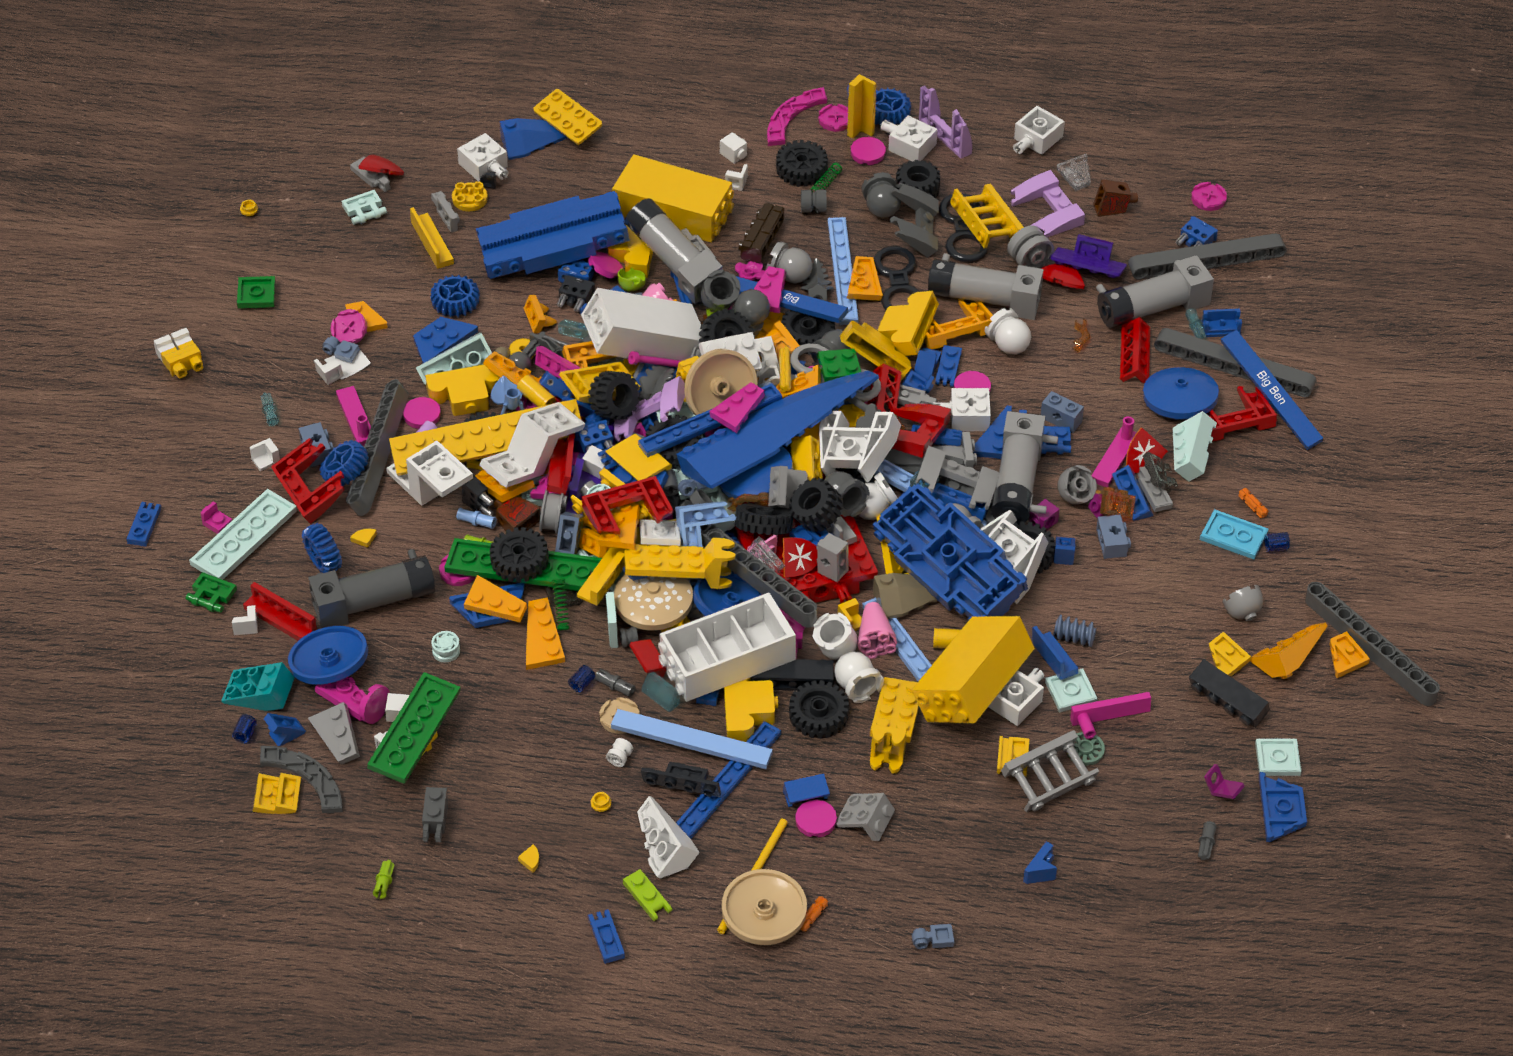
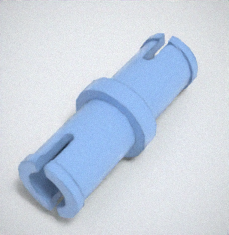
[456,508,497,529]

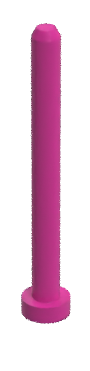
[628,351,681,368]

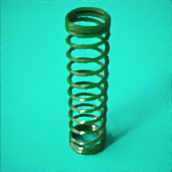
[810,163,842,192]
[552,578,570,630]

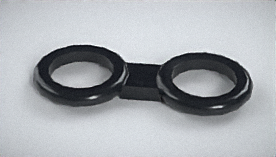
[939,193,988,263]
[874,246,921,310]

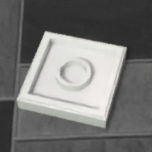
[639,519,681,546]

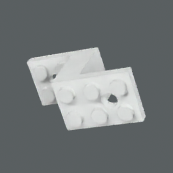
[698,332,780,378]
[479,402,585,488]
[386,441,473,506]

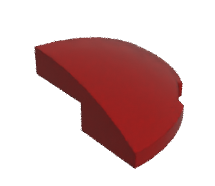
[358,154,404,175]
[1041,263,1085,289]

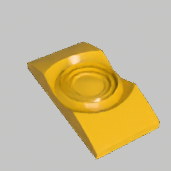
[559,362,640,404]

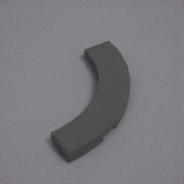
[260,746,343,813]

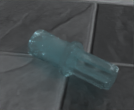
[1185,308,1206,339]
[261,392,279,426]

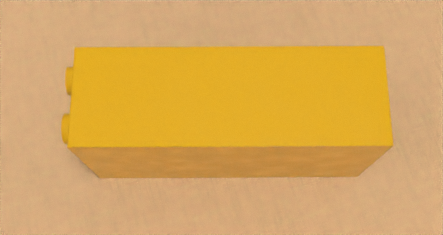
[612,154,734,243]
[912,616,1035,723]

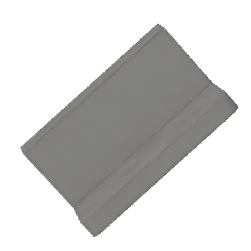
[826,515,857,545]

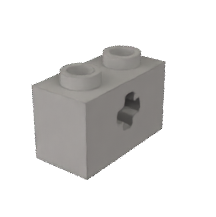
[817,533,848,582]

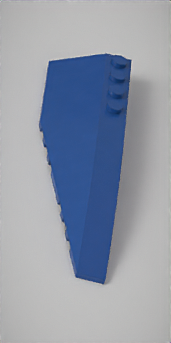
[676,370,879,489]

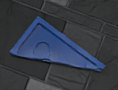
[973,405,1012,459]

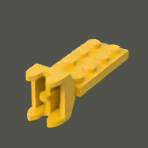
[624,538,736,589]
[870,677,919,773]

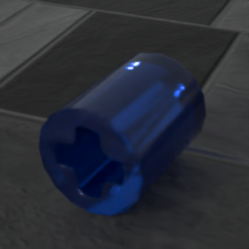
[1264,532,1290,551]
[568,665,596,693]
[232,714,257,743]

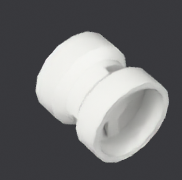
[606,738,633,767]

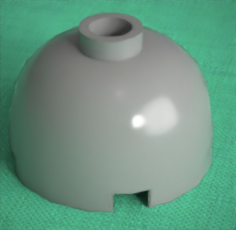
[1057,465,1097,505]
[1222,585,1264,621]

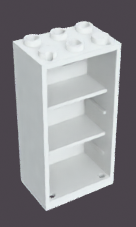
[581,288,702,361]
[658,593,796,702]

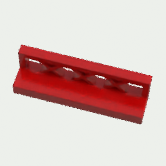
[1120,317,1150,383]
[868,363,902,416]
[546,433,575,495]
[243,582,317,641]

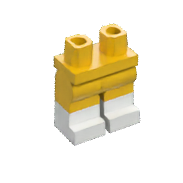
[154,328,203,378]

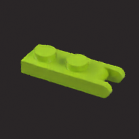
[623,869,672,921]

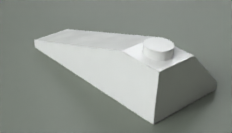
[637,796,699,878]

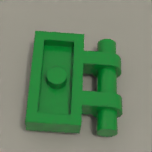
[185,572,237,613]

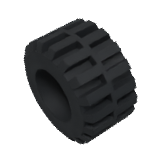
[896,160,940,199]
[588,371,640,420]
[789,478,843,532]

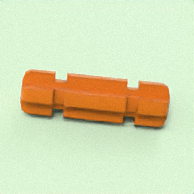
[1238,488,1269,519]
[800,896,828,932]

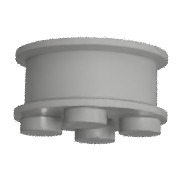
[539,489,567,534]

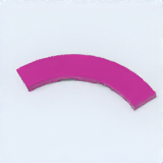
[767,87,827,146]

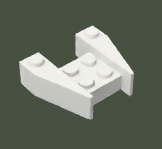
[819,411,901,482]
[981,510,1048,604]

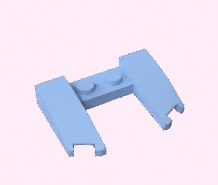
[675,501,736,586]

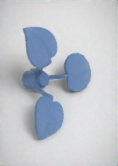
[491,375,524,415]

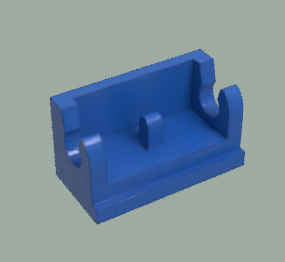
[1201,308,1242,337]
[783,774,830,807]

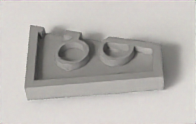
[308,702,360,764]

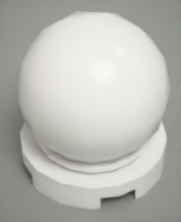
[985,308,1031,354]
[858,472,898,520]
[812,613,857,660]
[834,652,884,703]

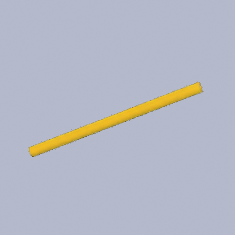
[717,819,788,934]

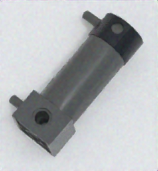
[308,549,435,628]

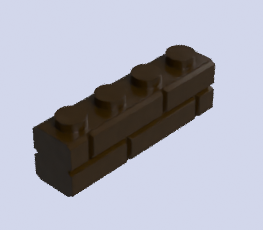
[738,203,785,263]

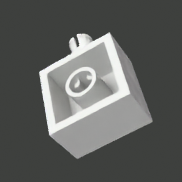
[1013,106,1065,154]
[881,116,938,161]
[457,133,508,181]
[933,388,990,431]
[988,668,1044,726]

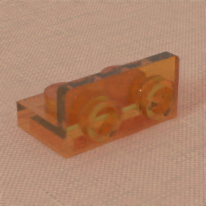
[1095,487,1136,519]

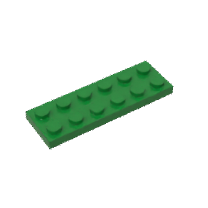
[367,672,460,784]

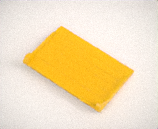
[605,434,672,481]

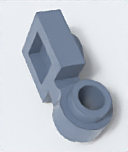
[322,336,360,363]
[678,479,708,497]
[912,924,954,949]

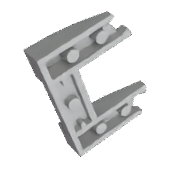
[915,445,999,510]

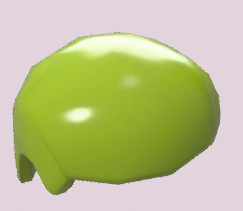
[617,268,646,291]

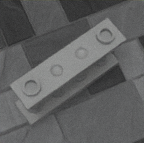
[1001,730,1099,812]

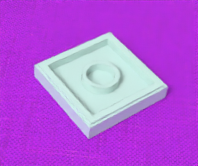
[606,592,618,648]
[1045,668,1098,713]
[1255,739,1301,776]

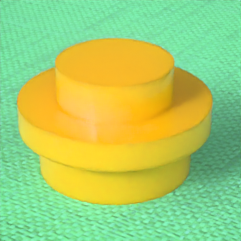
[240,200,258,216]
[591,792,611,812]

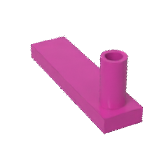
[535,346,580,379]
[336,386,371,446]
[1091,417,1137,488]
[1070,692,1151,739]

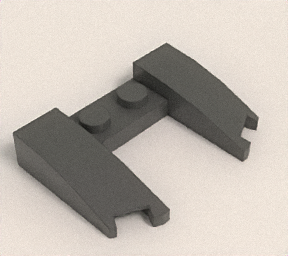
[890,183,939,258]

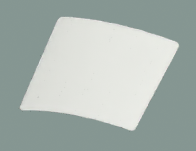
[325,343,371,379]

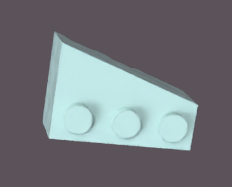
[1173,411,1217,482]

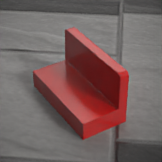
[629,639,667,682]

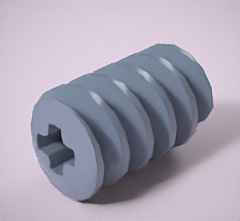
[1053,614,1097,647]

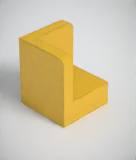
[838,598,862,631]

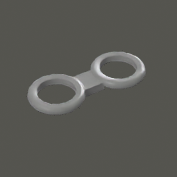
[790,343,881,402]

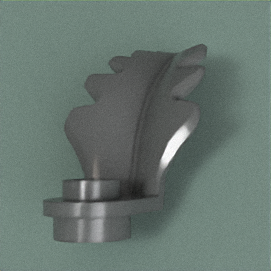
[801,258,833,301]
[638,365,675,402]

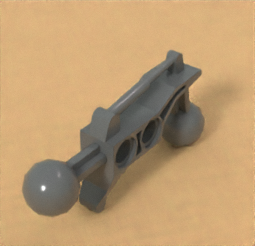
[509,332,616,370]

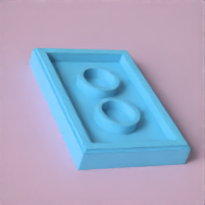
[1200,509,1269,559]

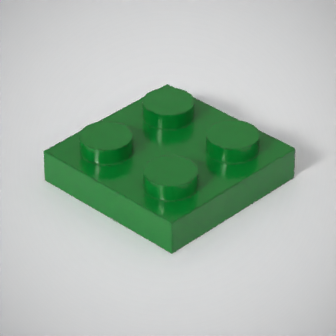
[237,276,276,308]
[817,349,861,382]

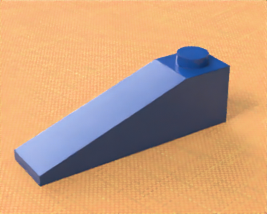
[500,118,568,160]

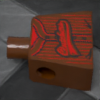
[1093,180,1138,217]
[494,496,541,532]

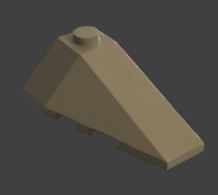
[873,573,938,619]

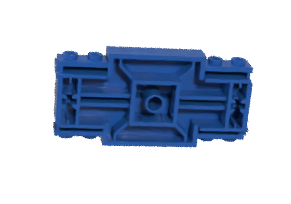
[476,191,630,279]
[873,484,1028,621]

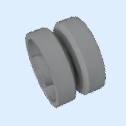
[1007,225,1054,268]

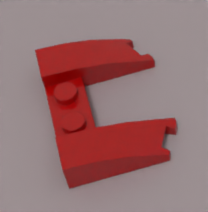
[1206,386,1277,442]
[892,404,951,458]
[271,438,344,524]
[582,476,673,535]

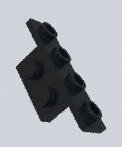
[640,762,721,797]

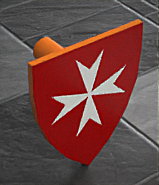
[1126,427,1168,473]
[782,537,818,578]

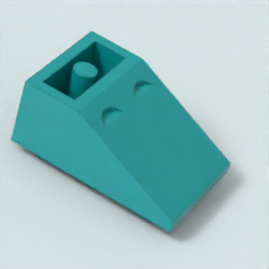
[221,662,295,711]

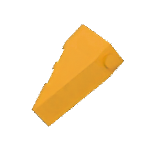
[1250,623,1327,679]

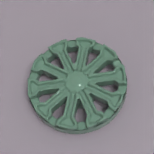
[1066,732,1105,766]

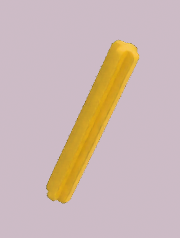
[779,346,791,393]

